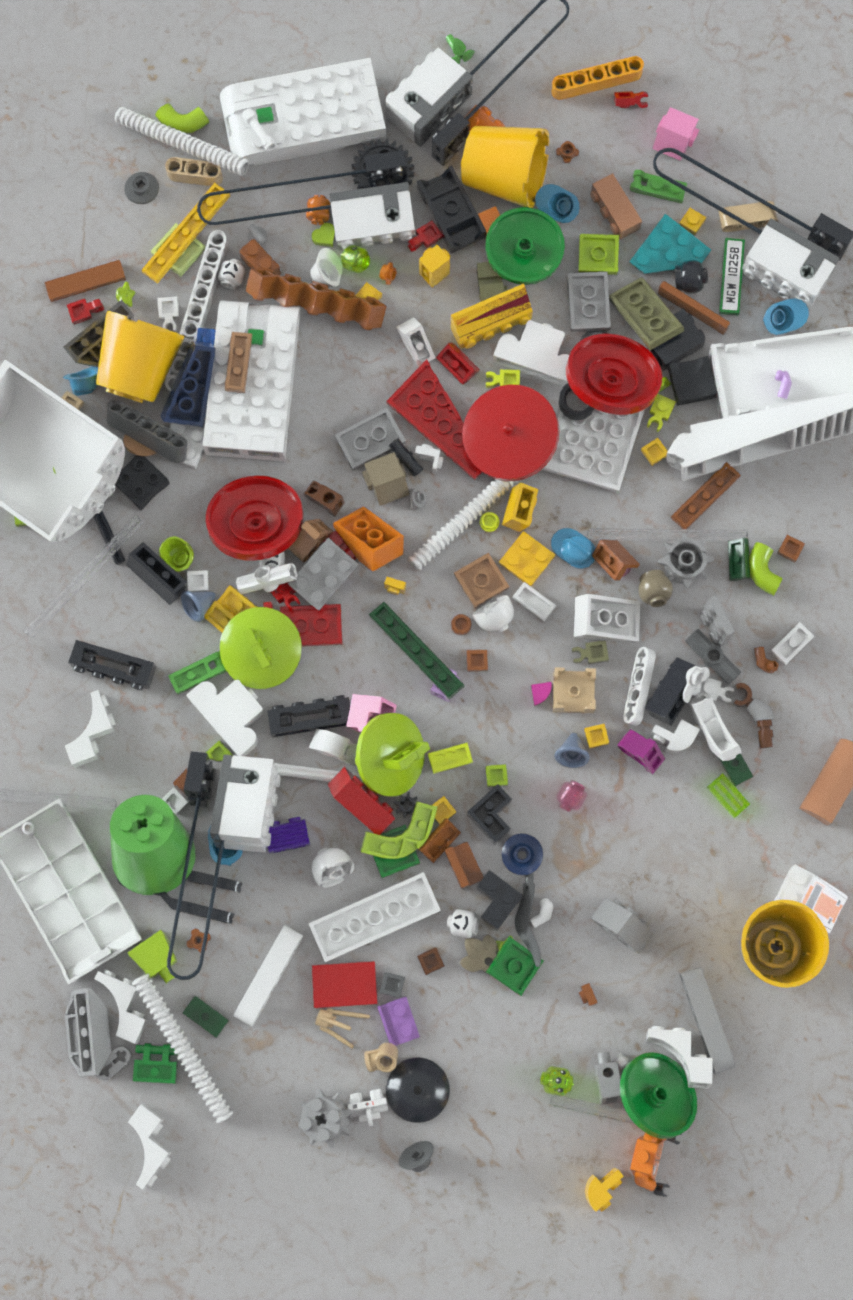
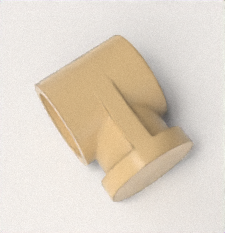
[364,1043,398,1072]

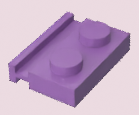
[377,997,420,1046]

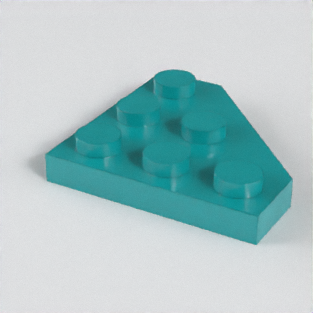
[629,214,711,274]

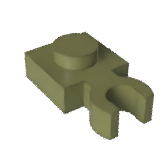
[571,640,609,664]

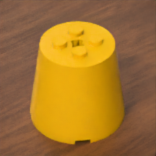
[461,126,549,208]
[96,311,185,403]
[741,900,829,988]

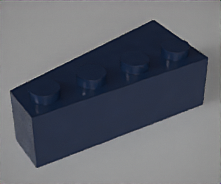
[160,340,216,427]

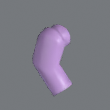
[775,370,792,399]

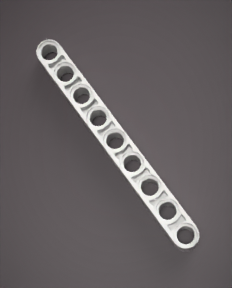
[165,230,228,394]

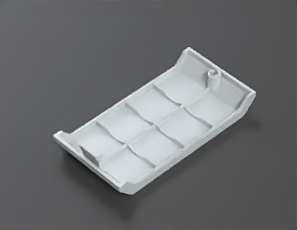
[0,798,142,984]

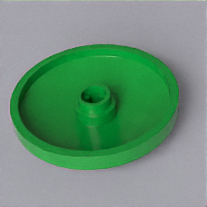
[485,207,565,285]
[620,1052,697,1139]

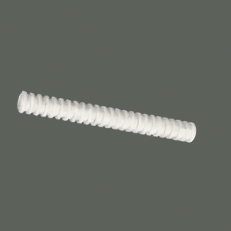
[115,107,249,176]
[408,479,518,571]
[132,973,233,1123]

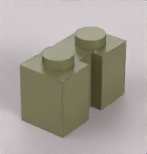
[476,262,508,302]

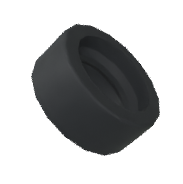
[558,383,595,421]

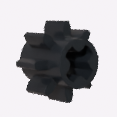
[394,792,418,818]

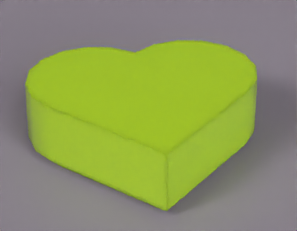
[311,223,335,247]

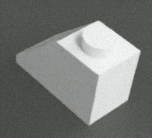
[396,317,435,367]

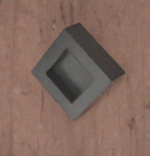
[379,972,405,998]

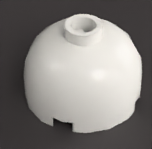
[472,595,514,633]
[312,848,355,888]

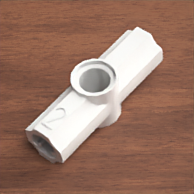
[236,563,298,594]

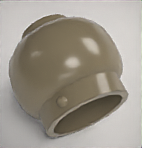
[638,570,673,607]

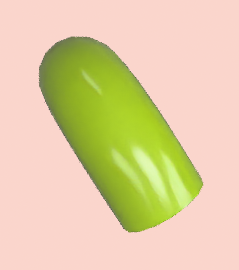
[155,103,209,134]
[749,542,783,596]

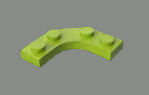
[360,801,438,859]

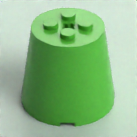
[110,795,196,895]

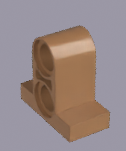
[288,519,334,563]

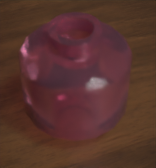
[556,780,587,812]

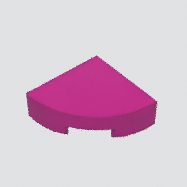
[531,682,552,706]

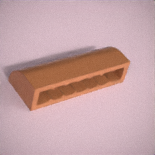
[799,738,853,826]

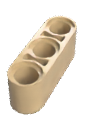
[165,157,223,186]
[719,201,778,232]

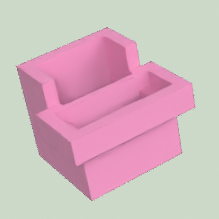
[652,107,699,161]
[347,694,397,733]

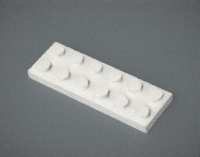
[308,872,441,963]

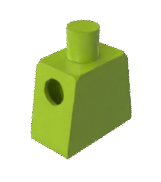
[127,930,177,984]

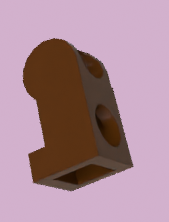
[304,480,345,517]

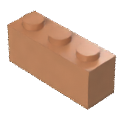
[590,173,642,240]

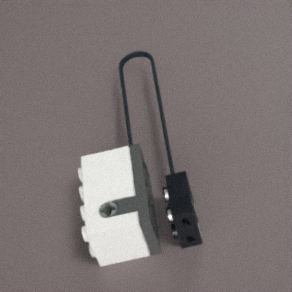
[386,0,570,167]
[653,148,853,309]
[197,150,416,249]
[167,751,281,980]

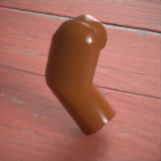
[754,647,778,673]

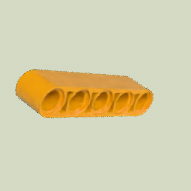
[551,56,644,100]

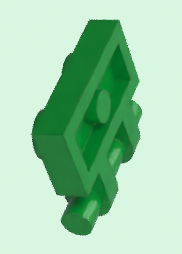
[133,1043,178,1084]

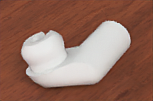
[530,898,554,928]

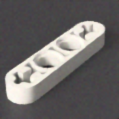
[623,647,656,726]

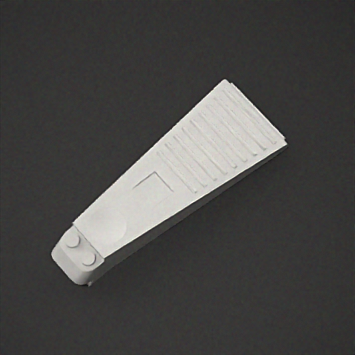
[667,391,853,481]

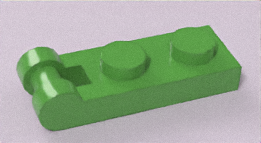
[630,170,687,204]
[168,651,227,695]

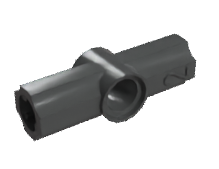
[685,629,741,685]

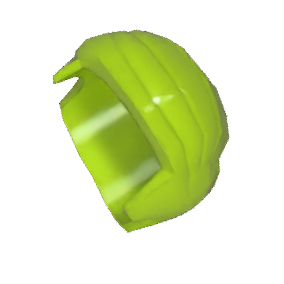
[159,536,194,571]

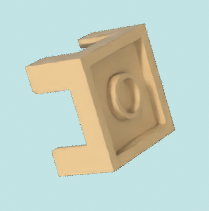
[553,667,596,713]

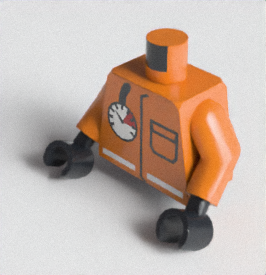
[630,1133,682,1197]

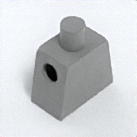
[595,1052,622,1105]

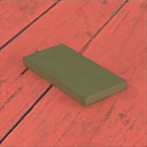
[609,277,684,350]

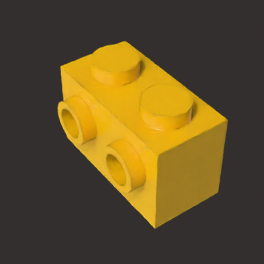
[419,245,450,288]
[502,482,539,532]

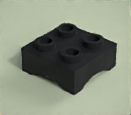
[668,356,718,406]
[115,455,170,510]

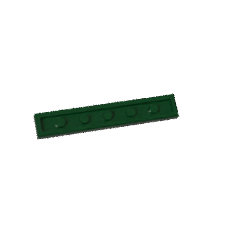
[369,602,465,700]

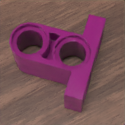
[617,729,665,775]

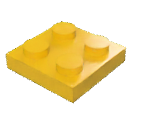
[499,531,555,587]

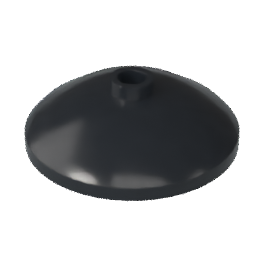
[386,1057,450,1123]

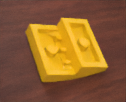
[204,585,258,633]

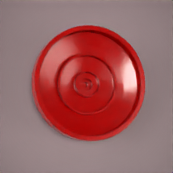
[566,334,662,415]
[462,384,560,481]
[206,475,304,561]

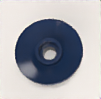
[501,833,543,875]

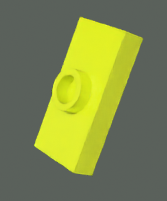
[428,743,473,774]

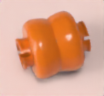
[306,195,331,225]

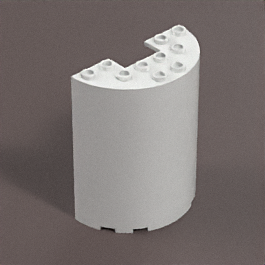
[0,360,125,542]

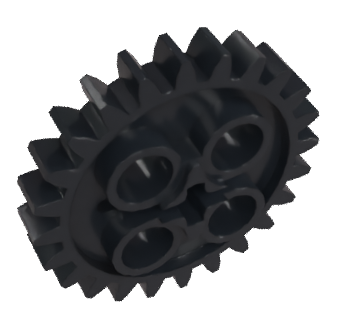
[351,139,414,189]

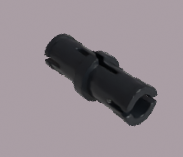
[389,438,423,477]

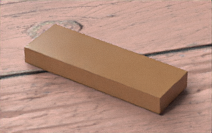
[225,332,252,393]

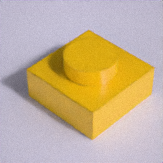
[679,207,706,235]
[355,282,382,300]
[641,438,668,466]
[384,576,406,595]
[584,723,609,749]
[433,796,457,825]

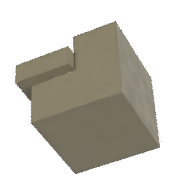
[362,452,410,506]

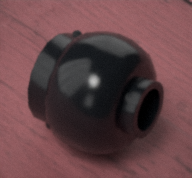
[675,260,708,294]

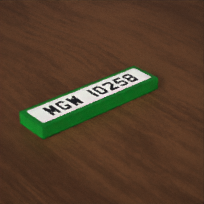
[719,238,745,316]

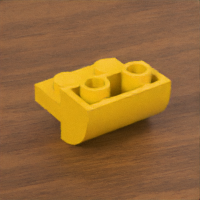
[585,1168,624,1212]

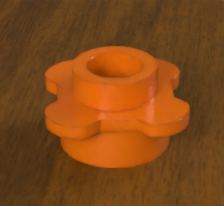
[379,262,397,285]

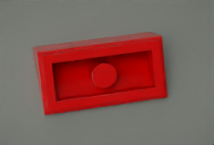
[436,343,480,385]

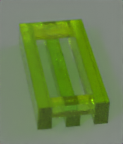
[706,773,750,818]

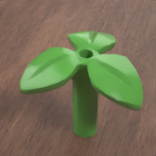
[446,34,475,64]

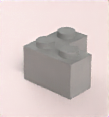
[591,898,653,954]

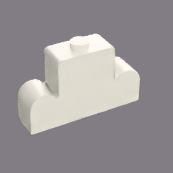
[493,320,569,387]
[186,680,264,757]

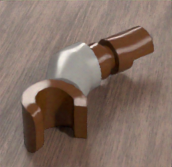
[733,683,774,749]

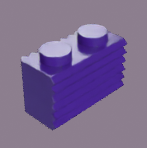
[267,817,311,854]

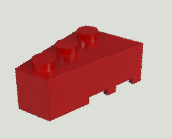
[328,766,395,835]

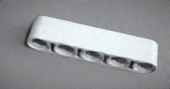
[234,925,303,1027]

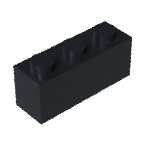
[126,542,188,605]
[645,657,696,726]

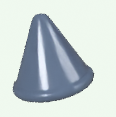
[181,591,216,622]
[554,733,590,768]

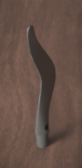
[514,873,541,967]

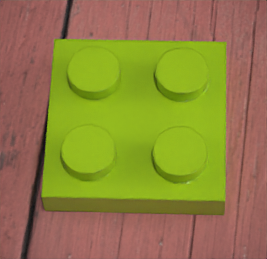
[578,234,619,275]

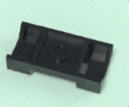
[417,166,486,253]

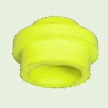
[479,512,500,532]

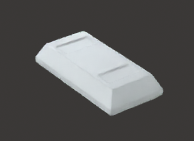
[512,582,557,622]

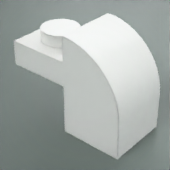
[650,720,700,754]
[309,729,357,766]

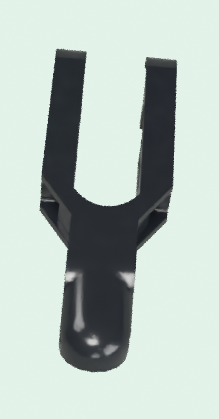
[116,870,243,924]

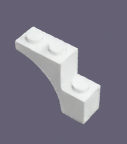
[65,690,116,768]
[688,692,742,761]
[94,969,148,1044]
[646,1026,712,1089]
[128,1104,171,1190]

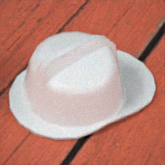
[310,248,342,287]

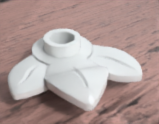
[683,666,710,703]

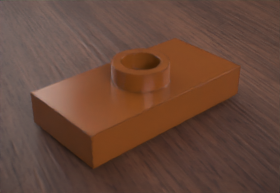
[418,818,461,863]

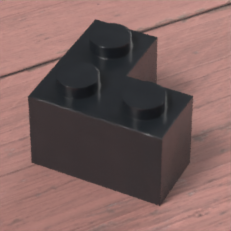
[467,784,512,845]
[476,870,523,931]

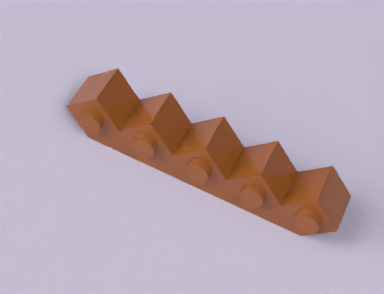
[246,268,387,330]

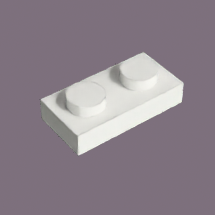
[770,622,815,665]

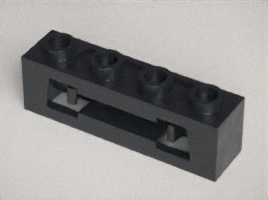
[68,640,157,691]
[267,695,351,738]

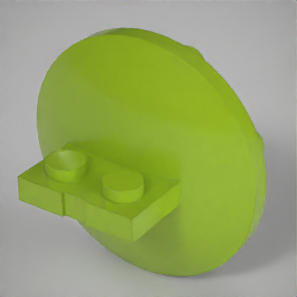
[220,607,302,689]
[355,713,430,796]

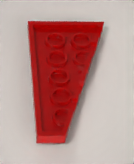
[386,359,482,480]

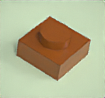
[777,535,805,563]
[467,650,488,672]
[579,983,598,1007]

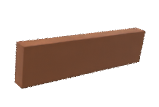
[44,260,126,302]
[658,281,730,335]
[670,462,741,531]

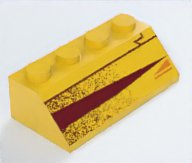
[451,284,533,349]

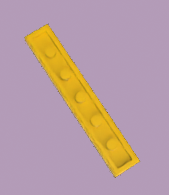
[141,182,230,284]

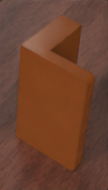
[591,540,640,581]
[444,842,484,889]

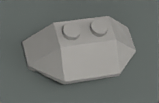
[65,988,111,1077]

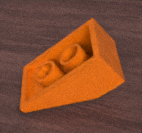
[333,506,404,571]

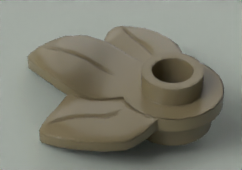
[459,934,497,972]

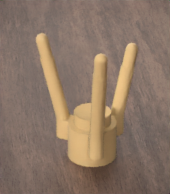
[315,1008,370,1048]

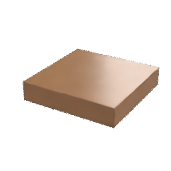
[454,553,509,608]

